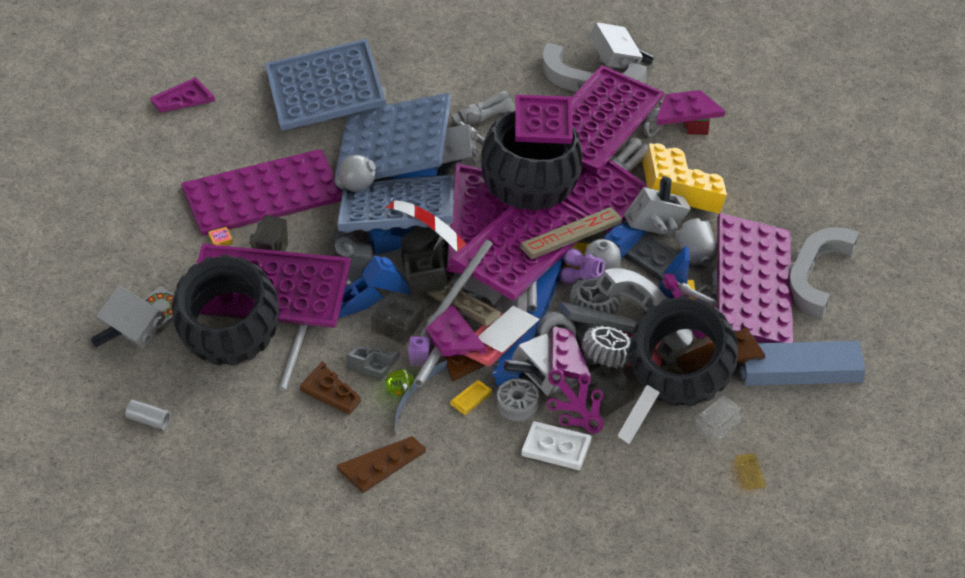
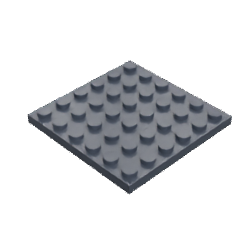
[265,39,386,131]
[334,93,451,187]
[338,175,454,233]

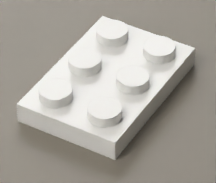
[521,421,592,470]

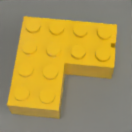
[643,143,727,214]

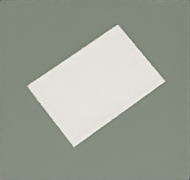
[478,306,540,353]

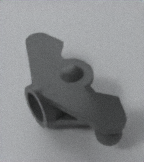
[330,225,372,288]

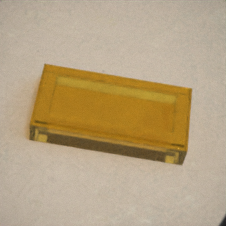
[735,453,766,490]

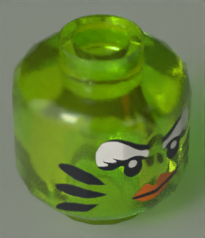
[384,369,414,397]

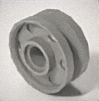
[497,378,539,421]

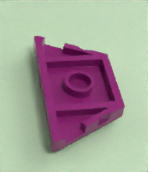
[656,90,725,125]
[425,305,486,356]

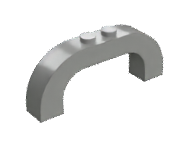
[543,43,647,92]
[789,227,859,319]
[596,268,693,364]

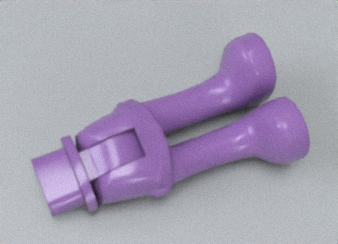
[559,249,605,284]

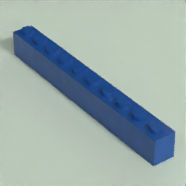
[492,256,565,386]

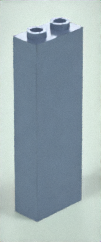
[738,341,865,386]

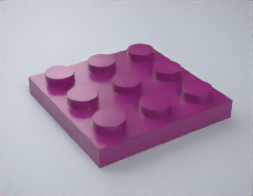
[515,94,573,144]

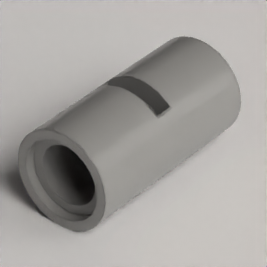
[125,399,171,430]

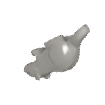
[643,101,665,137]

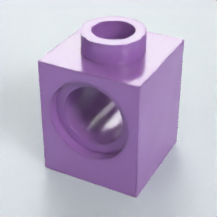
[409,336,431,367]

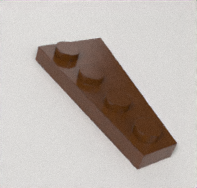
[677,327,765,374]
[337,436,426,493]

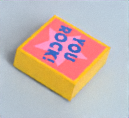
[208,227,233,246]

